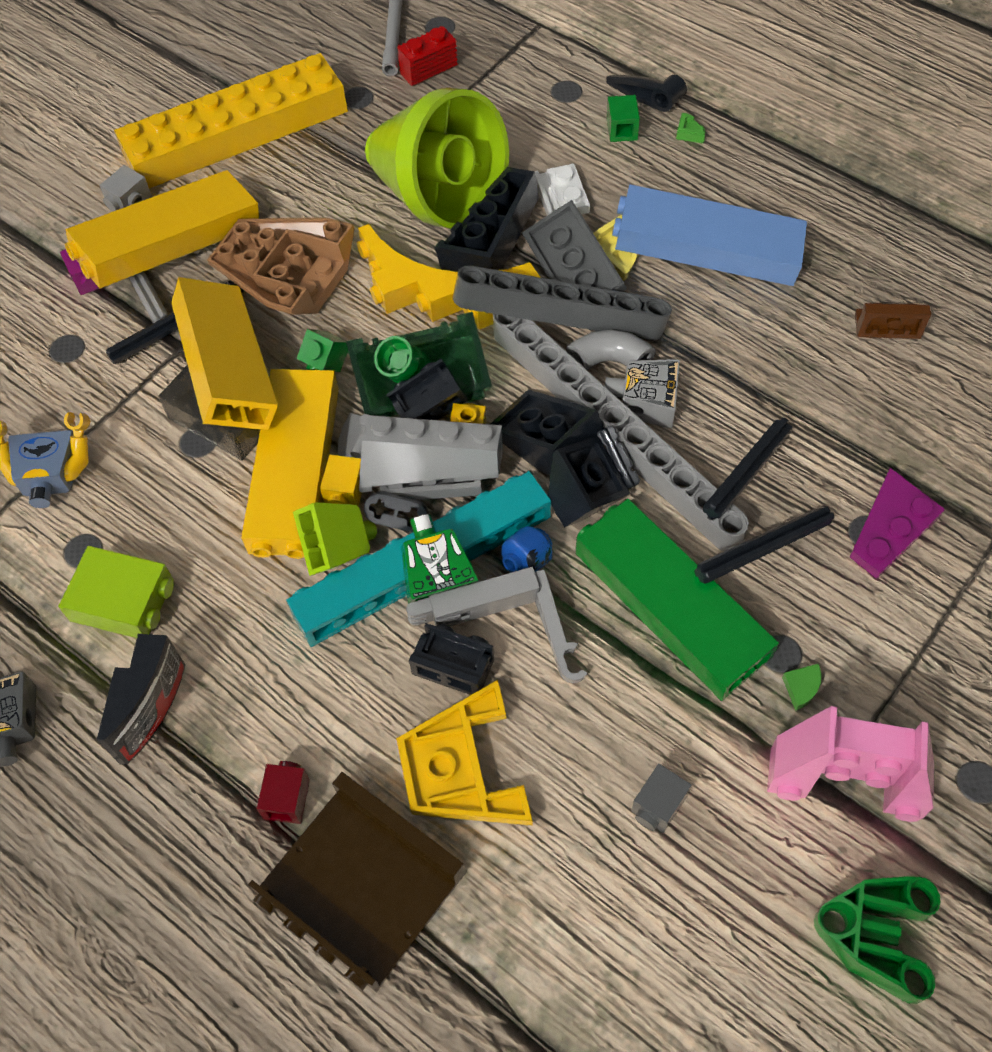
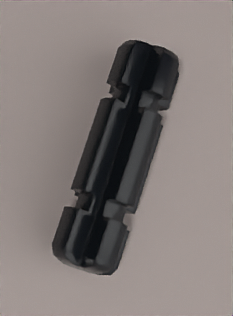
[597,425,640,489]

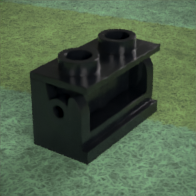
[386,359,468,420]
[409,623,494,695]

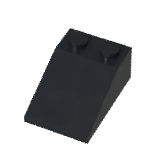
[490,389,604,476]

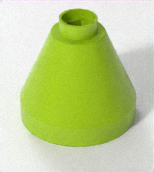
[365,88,509,229]

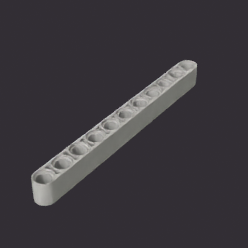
[493,314,749,551]

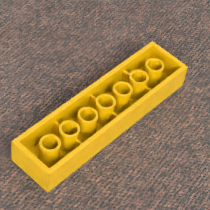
[114,53,348,189]

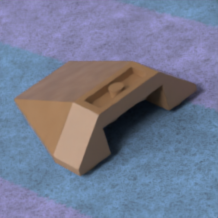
[207,218,354,315]

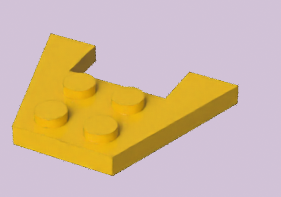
[396,680,533,826]

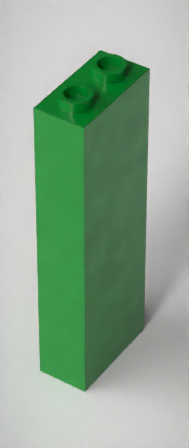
[575,499,779,701]

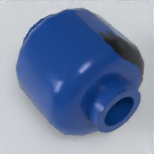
[501,526,553,573]

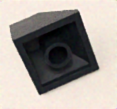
[548,436,630,528]

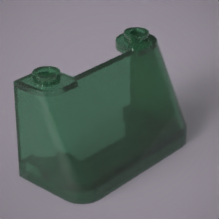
[346,312,492,417]

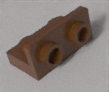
[855,303,931,339]

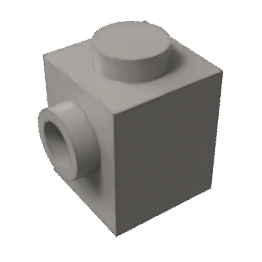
[99,165,152,212]

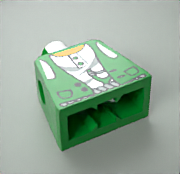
[401,514,478,604]

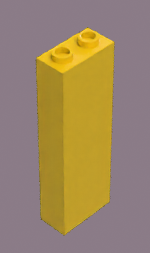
[65,170,259,289]
[171,277,278,430]
[241,369,339,559]

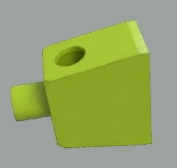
[293,502,377,576]

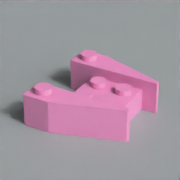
[767,706,934,822]

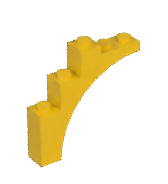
[357,224,541,330]

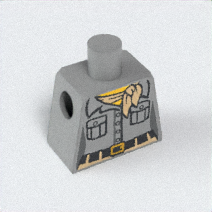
[605,359,680,429]

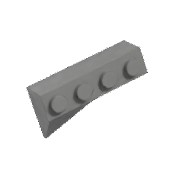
[359,415,503,492]

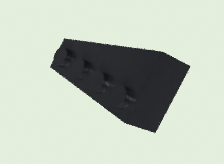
[435,167,539,272]

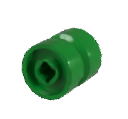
[374,336,430,384]

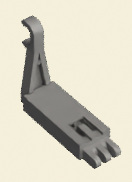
[406,567,587,683]

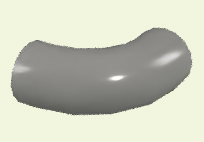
[566,329,656,370]

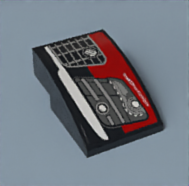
[97,634,186,765]

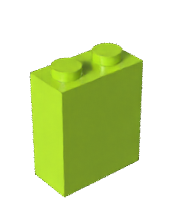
[58,546,174,638]

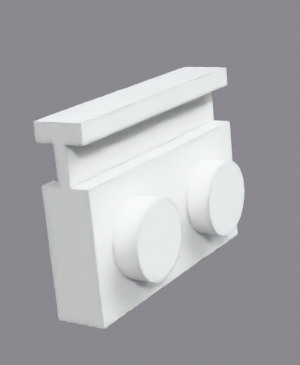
[535,164,590,216]

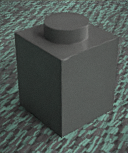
[631,763,692,833]

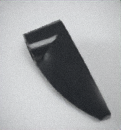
[606,75,687,112]

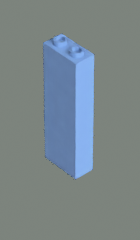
[612,184,807,286]

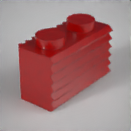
[397,26,458,86]

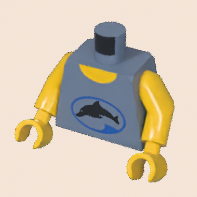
[0,412,91,508]

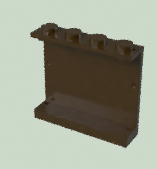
[248,772,466,993]

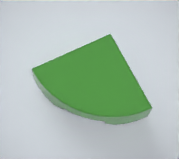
[676,112,705,144]
[782,664,821,711]

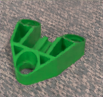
[814,876,941,1004]

